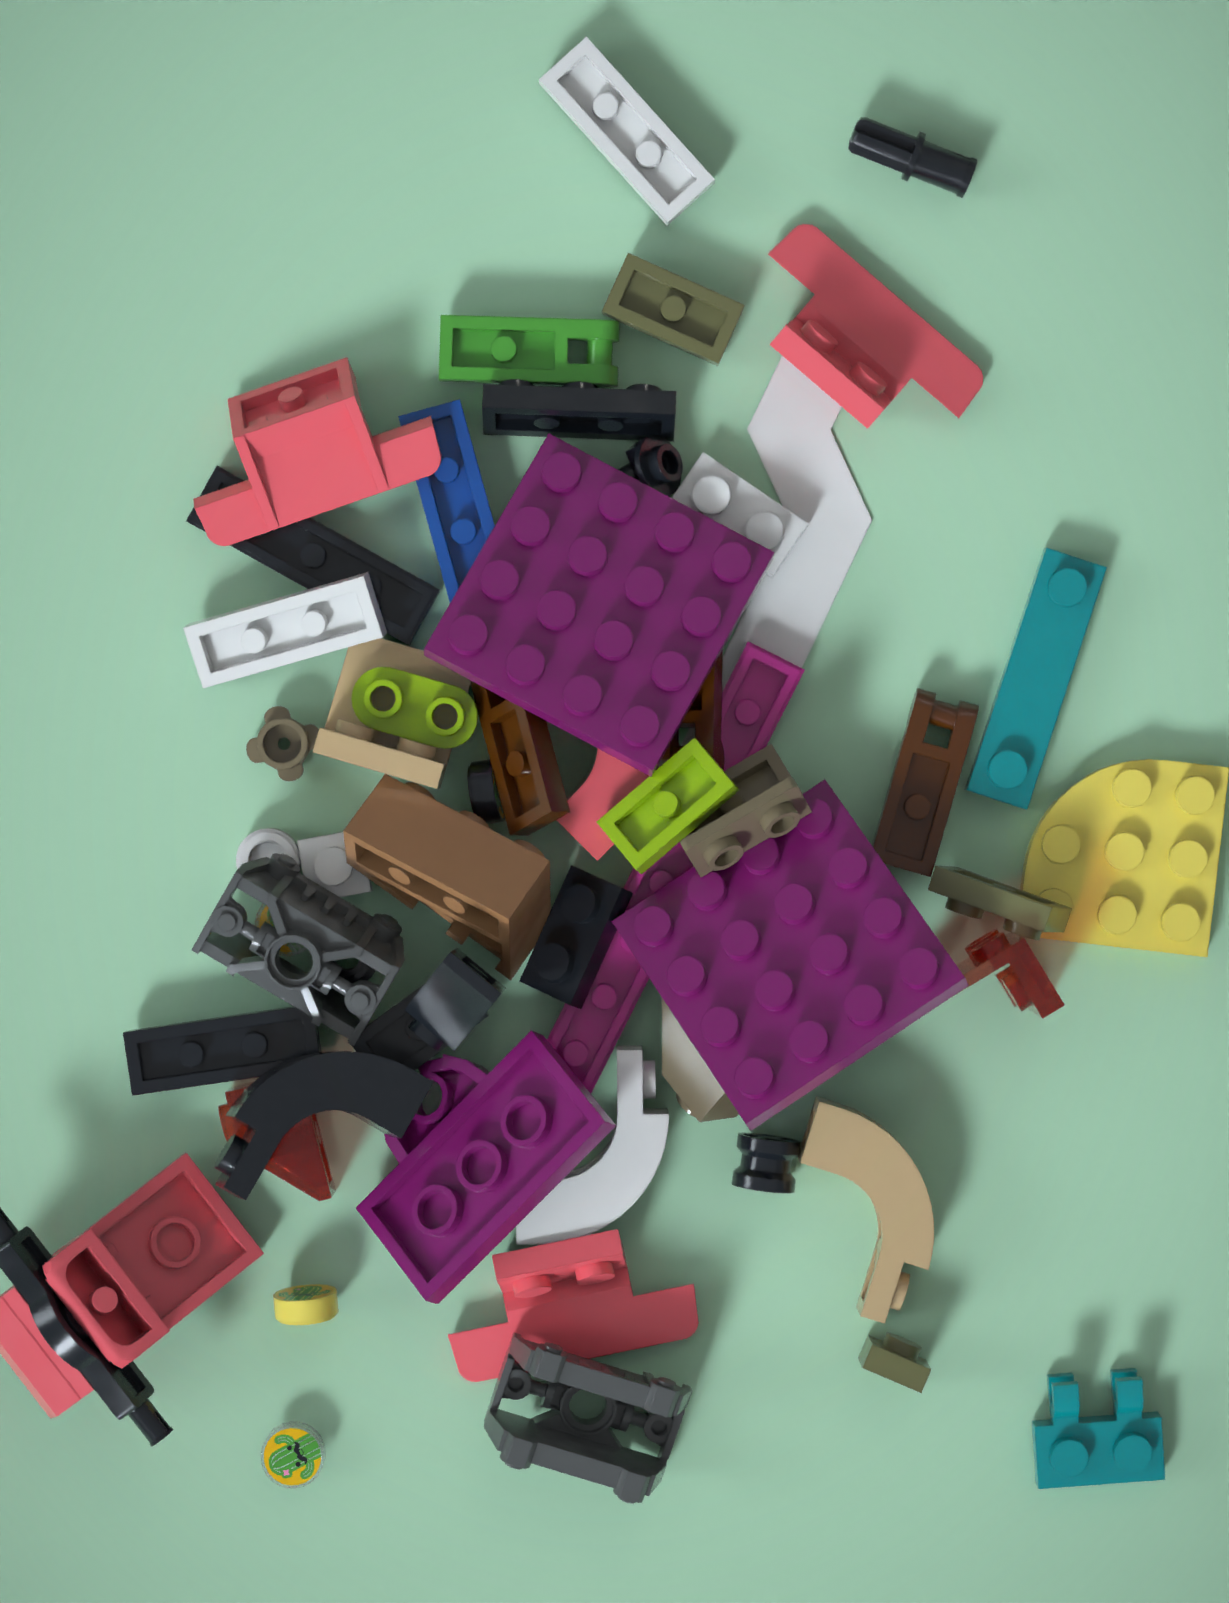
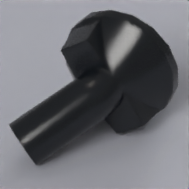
[618,434,683,496]

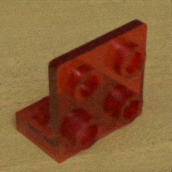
[957,929,1065,1019]

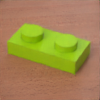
[597,738,740,874]

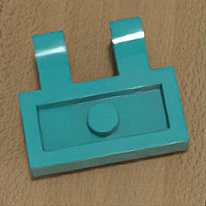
[1032,1368,1165,1489]

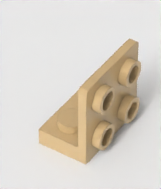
[313,638,471,789]

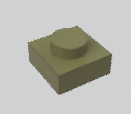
[858,1332,931,1393]

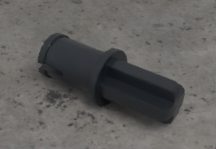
[848,117,977,198]

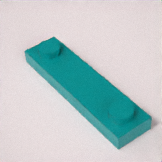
[964,548,1107,810]

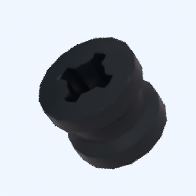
[732,1132,801,1193]

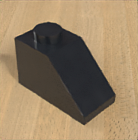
[404,948,506,1051]

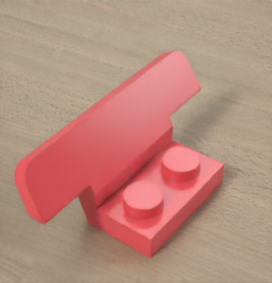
[768,224,983,429]
[193,357,442,546]
[448,1229,699,1382]

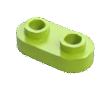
[351,667,478,749]

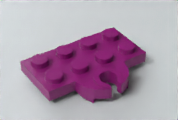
[356,1030,616,1304]

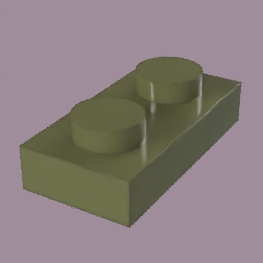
[602,253,745,366]
[928,866,1072,940]

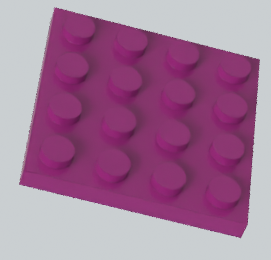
[424,433,775,777]
[612,779,969,1131]

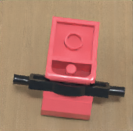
[0,1153,264,1447]

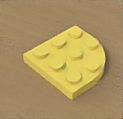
[1015,759,1229,957]

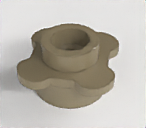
[246,706,319,781]

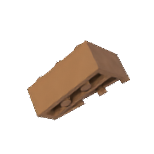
[343,774,551,980]

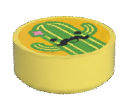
[273,1284,339,1325]

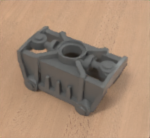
[192,853,405,1046]
[484,1333,692,1504]

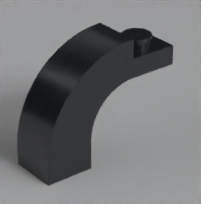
[214,1051,434,1200]

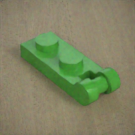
[439,315,620,387]

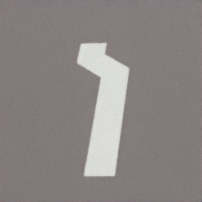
[681,356,872,746]

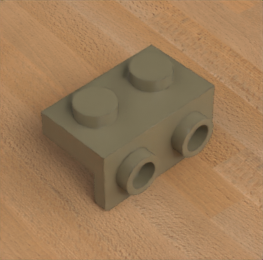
[680,744,812,877]

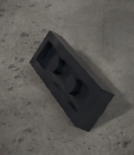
[482,379,676,442]
[123,1006,322,1096]

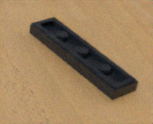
[186,466,441,646]

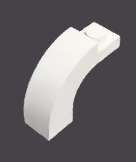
[516,1045,669,1245]

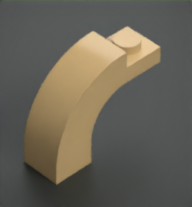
[797,1096,934,1324]

